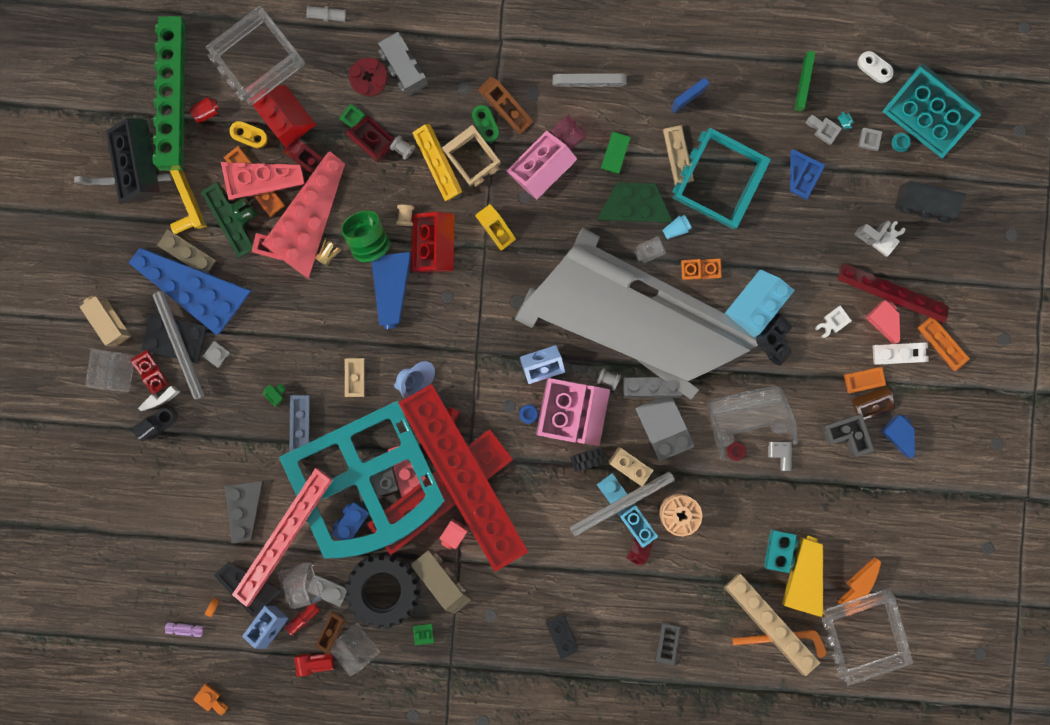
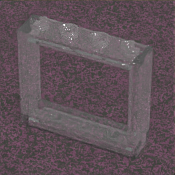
[206,5,306,106]
[822,589,913,686]

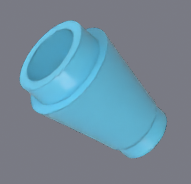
[663,215,692,239]

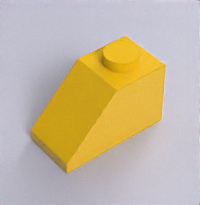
[475,204,516,251]

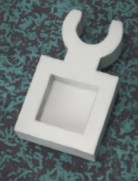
[872,221,905,257]
[815,306,852,338]

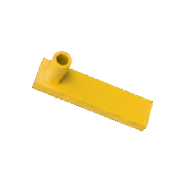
[170,170,207,234]

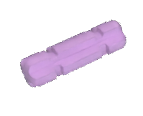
[165,623,204,637]

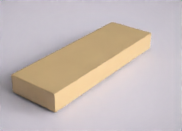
[663,125,694,185]

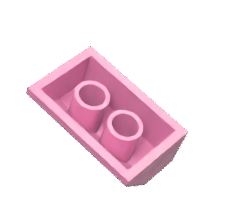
[507,131,577,200]
[536,378,587,442]
[571,382,610,446]

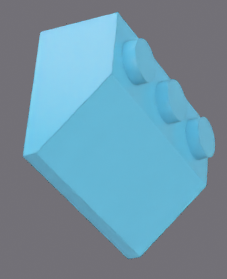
[725,270,795,337]

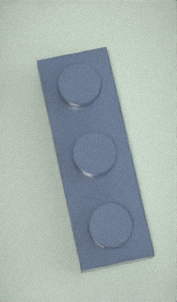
[289,395,310,452]

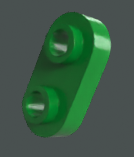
[472,105,499,143]

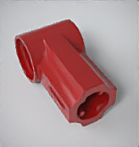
[294,652,334,677]

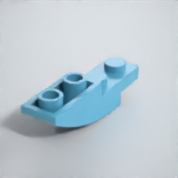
[597,474,658,548]

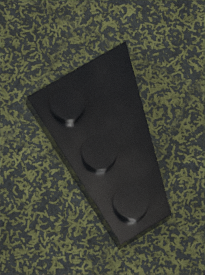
[214,562,282,617]

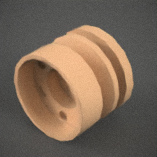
[659,493,702,537]

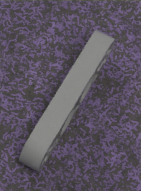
[552,74,627,87]

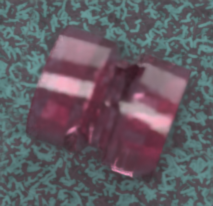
[551,114,587,150]

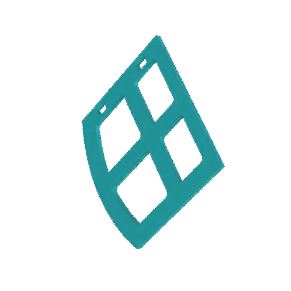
[279,401,445,559]

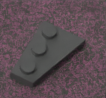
[224,481,263,543]

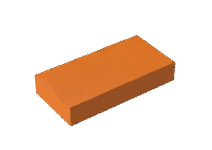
[844,367,886,393]

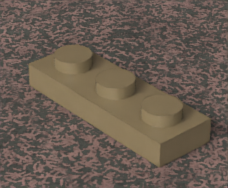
[157,229,217,273]

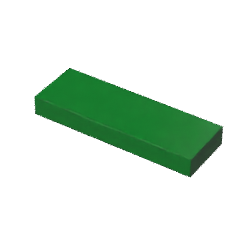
[794,51,815,112]

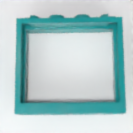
[672,128,771,229]

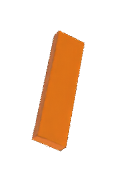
[223,146,286,218]

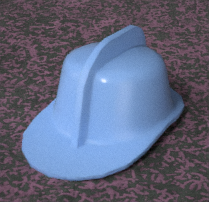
[394,361,435,399]

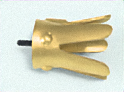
[315,238,341,267]

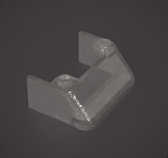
[707,386,798,461]

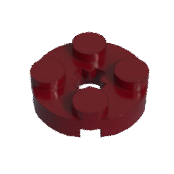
[349,58,388,97]

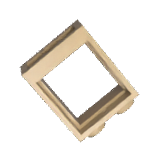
[442,125,501,187]
[80,295,131,347]
[608,447,653,486]

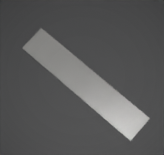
[637,360,699,400]

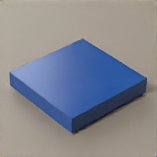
[671,78,709,113]

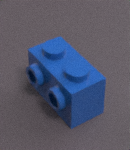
[332,501,370,541]

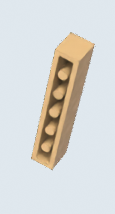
[724,574,820,676]

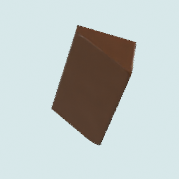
[852,387,895,420]
[315,611,346,655]

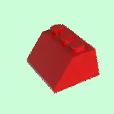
[248,85,317,148]
[411,212,455,272]

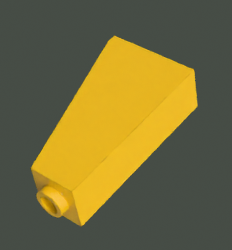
[781,536,823,617]

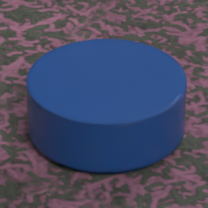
[519,404,538,424]

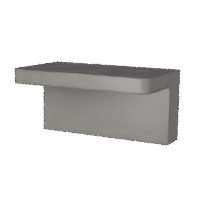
[854,221,891,245]

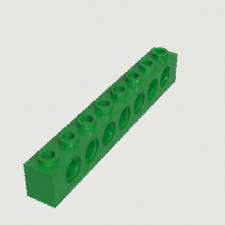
[153,16,186,171]

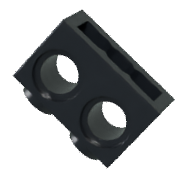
[546,613,579,659]

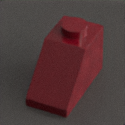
[282,139,323,174]

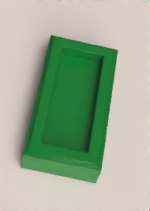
[601,131,631,174]

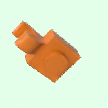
[193,683,229,716]

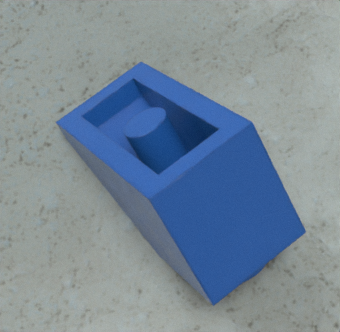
[880,415,915,459]

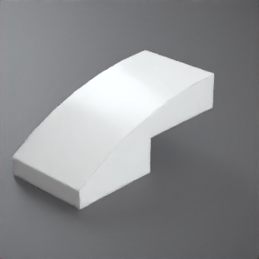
[138,386,180,411]

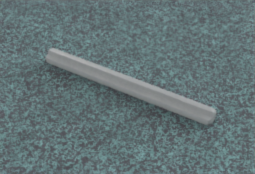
[153,291,204,400]
[570,472,674,536]

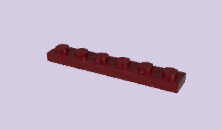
[837,263,949,323]

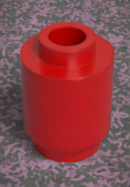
[189,97,220,123]

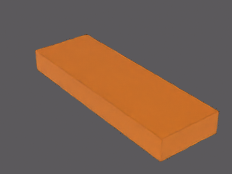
[917,317,970,371]

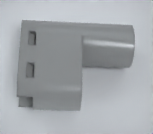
[768,442,792,471]

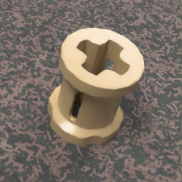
[396,205,414,226]

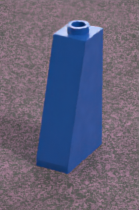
[372,252,411,329]

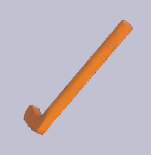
[732,630,826,658]

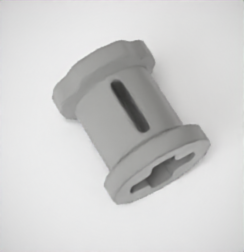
[390,135,415,160]
[597,368,621,391]

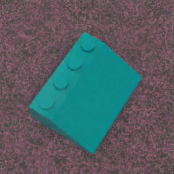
[882,63,982,158]

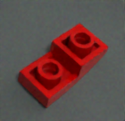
[131,350,169,394]

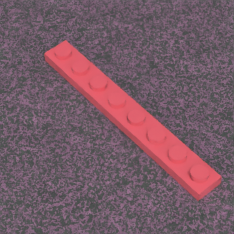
[232,468,333,607]

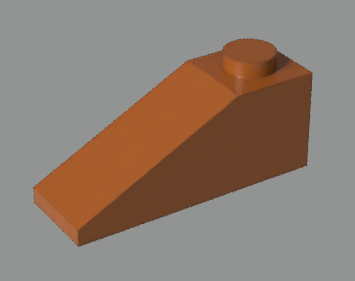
[477,77,534,135]

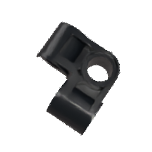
[756,313,792,366]
[132,408,178,441]

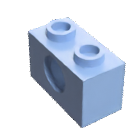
[520,345,565,384]

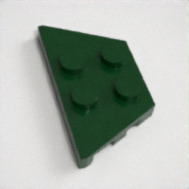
[598,182,672,223]

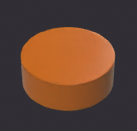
[204,597,220,617]

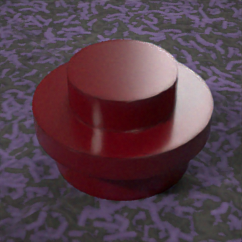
[727,442,746,461]

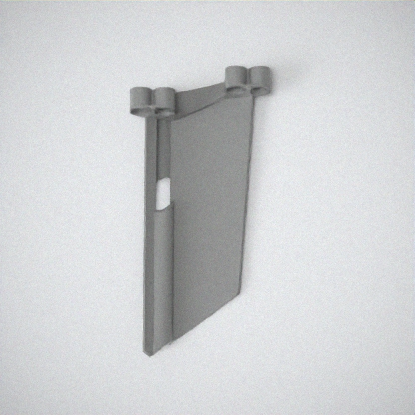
[515,228,758,381]

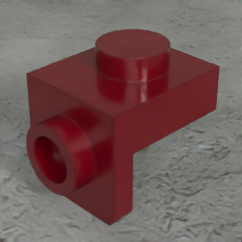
[626,537,654,565]

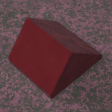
[346,116,395,163]

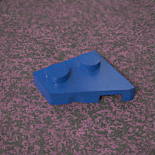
[790,149,825,200]

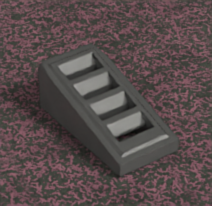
[655,623,681,666]

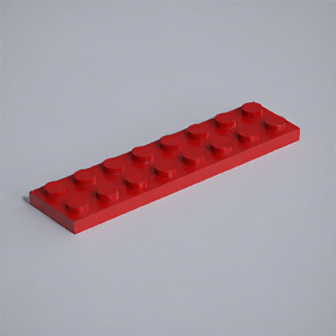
[367,429,513,555]

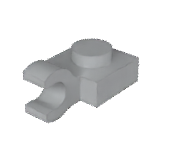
[805,115,842,145]

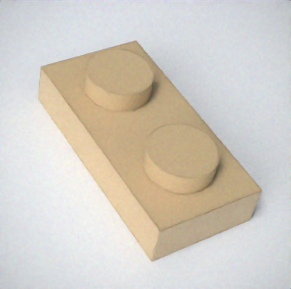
[345,358,365,397]

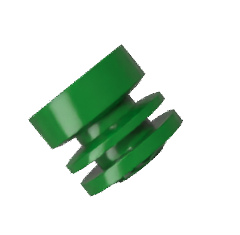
[341,210,390,262]

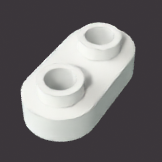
[857,51,893,83]

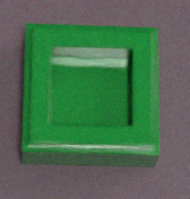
[339,103,366,128]

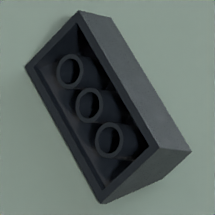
[106,118,160,204]

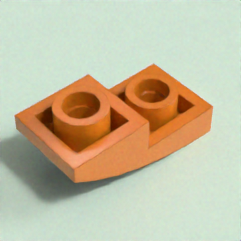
[681,259,722,280]

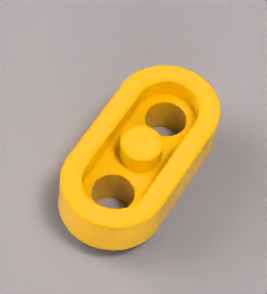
[230,121,268,149]

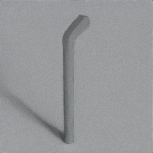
[74,173,172,185]

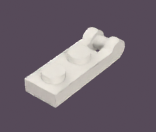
[873,343,929,365]

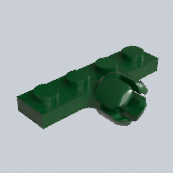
[201,182,257,258]

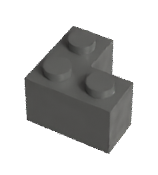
[821,414,874,457]

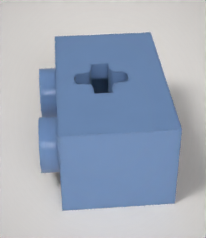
[242,606,289,649]

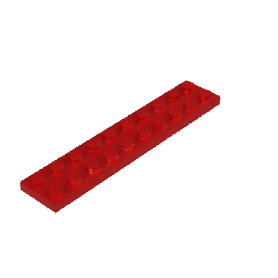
[398,384,528,572]

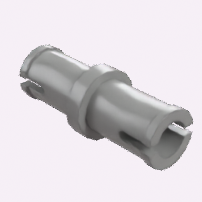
[307,6,346,22]

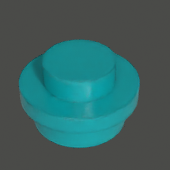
[837,111,854,130]
[891,133,911,152]

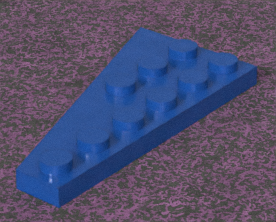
[129,248,252,335]

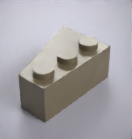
[411,550,472,614]

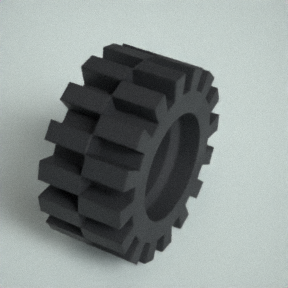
[570,447,608,472]

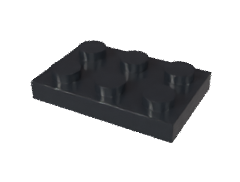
[141,313,207,364]

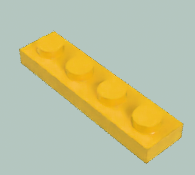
[413,123,462,201]

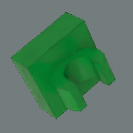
[262,383,286,407]
[413,623,435,645]

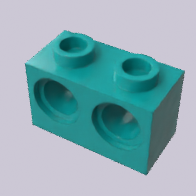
[764,529,798,573]

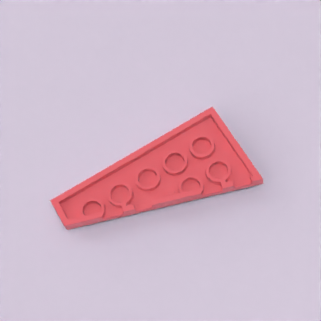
[262,152,345,279]

